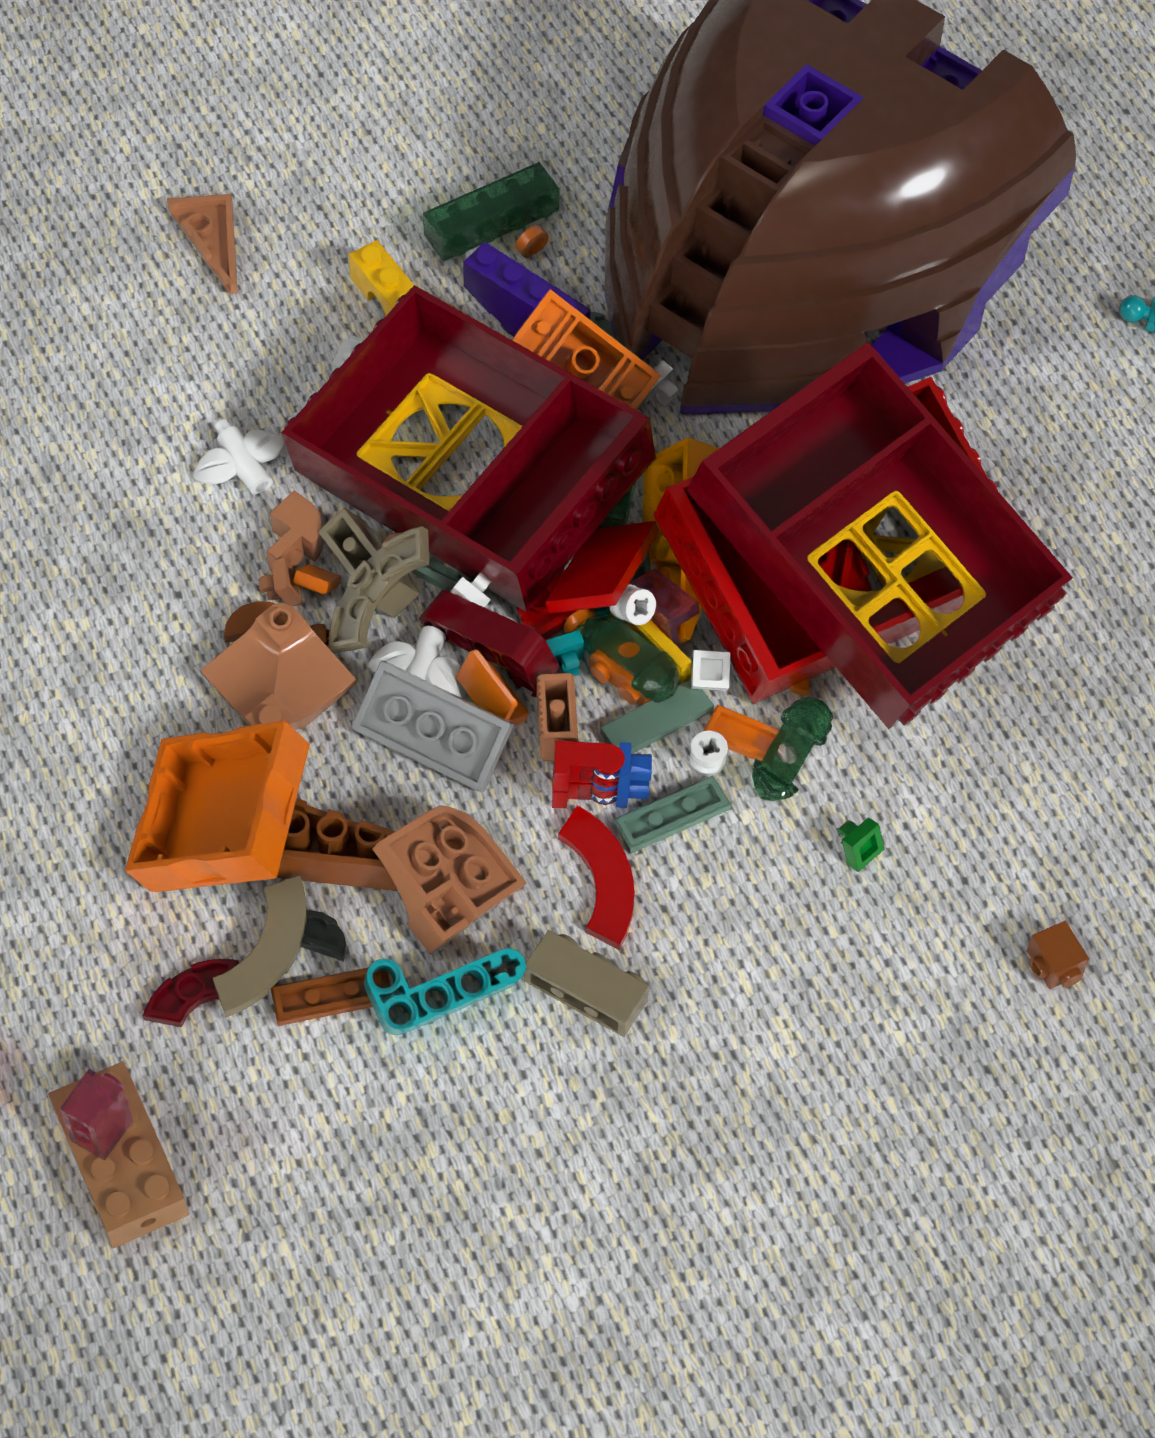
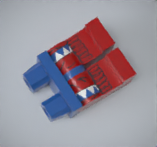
[552,740,652,808]

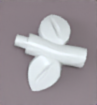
[193,419,284,495]
[368,626,467,698]

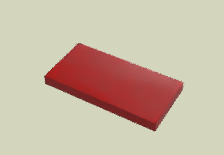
[546,521,659,613]

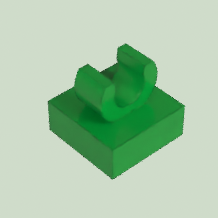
[837,817,885,872]

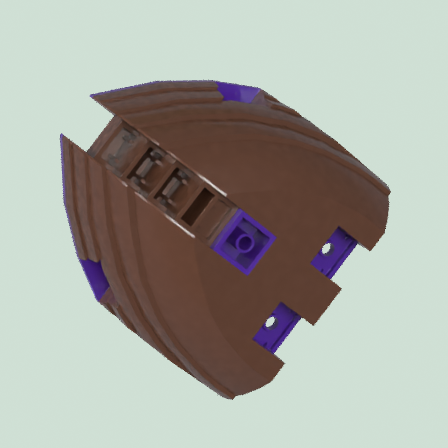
[605,0,1076,415]

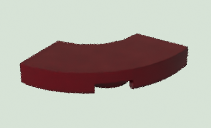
[142,959,239,1027]

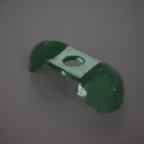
[582,615,680,703]
[752,696,833,801]

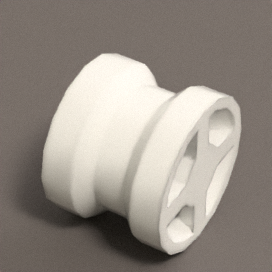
[609,584,656,625]
[689,731,728,776]

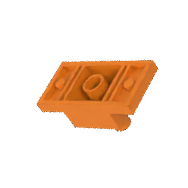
[512,289,661,410]

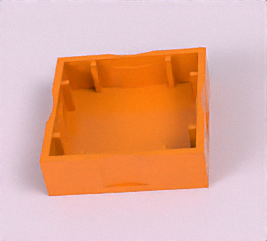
[125,721,310,892]

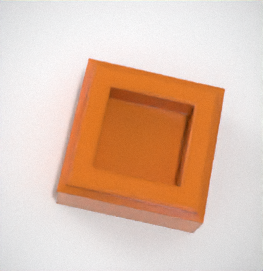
[293,564,342,595]

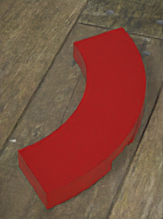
[558,805,635,950]

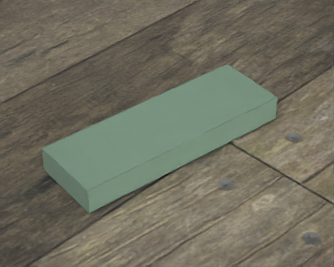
[600,679,714,754]
[613,775,731,854]

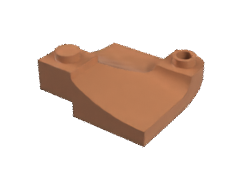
[200,603,358,731]
[373,805,527,955]

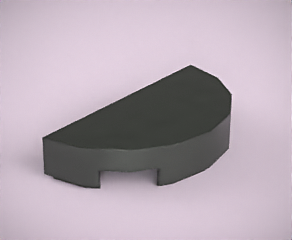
[300,910,347,962]

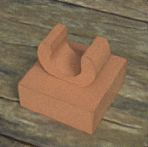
[259,557,303,606]

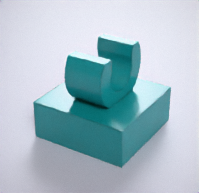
[545,630,584,676]

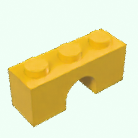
[348,240,414,317]

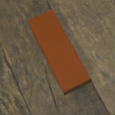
[271,967,391,1026]

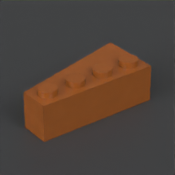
[277,798,398,891]

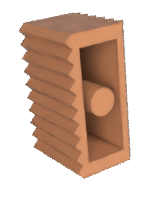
[537,673,578,761]

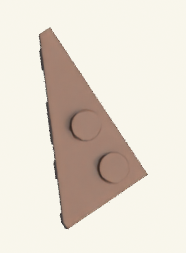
[167,194,238,294]

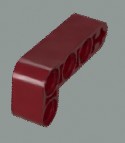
[419,590,560,698]

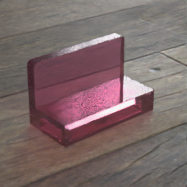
[629,568,700,648]

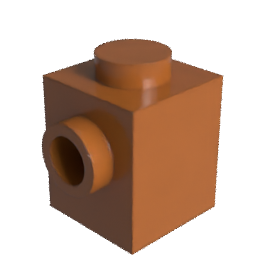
[1027,920,1089,989]

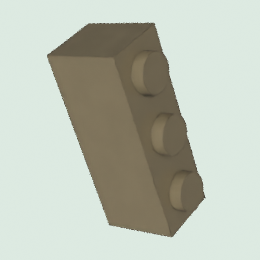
[318,507,420,618]
[524,930,649,1037]

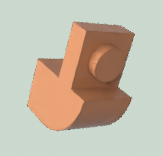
[266,490,324,571]

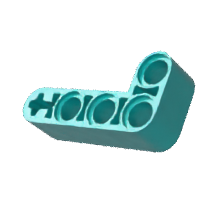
[364,948,526,1036]

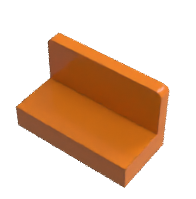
[456,649,530,726]

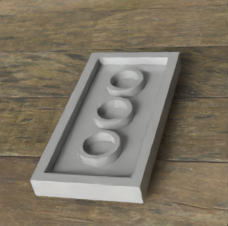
[351,661,515,792]

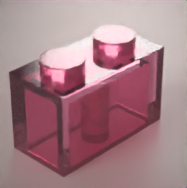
[60,1069,133,1161]

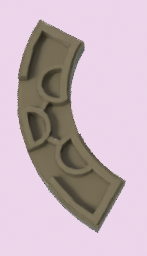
[328,526,430,654]
[213,875,307,1017]

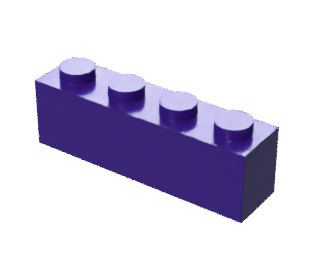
[463,242,591,337]

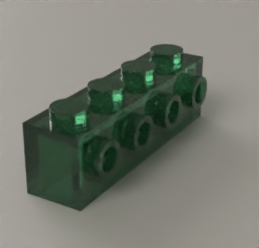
[423,162,560,262]

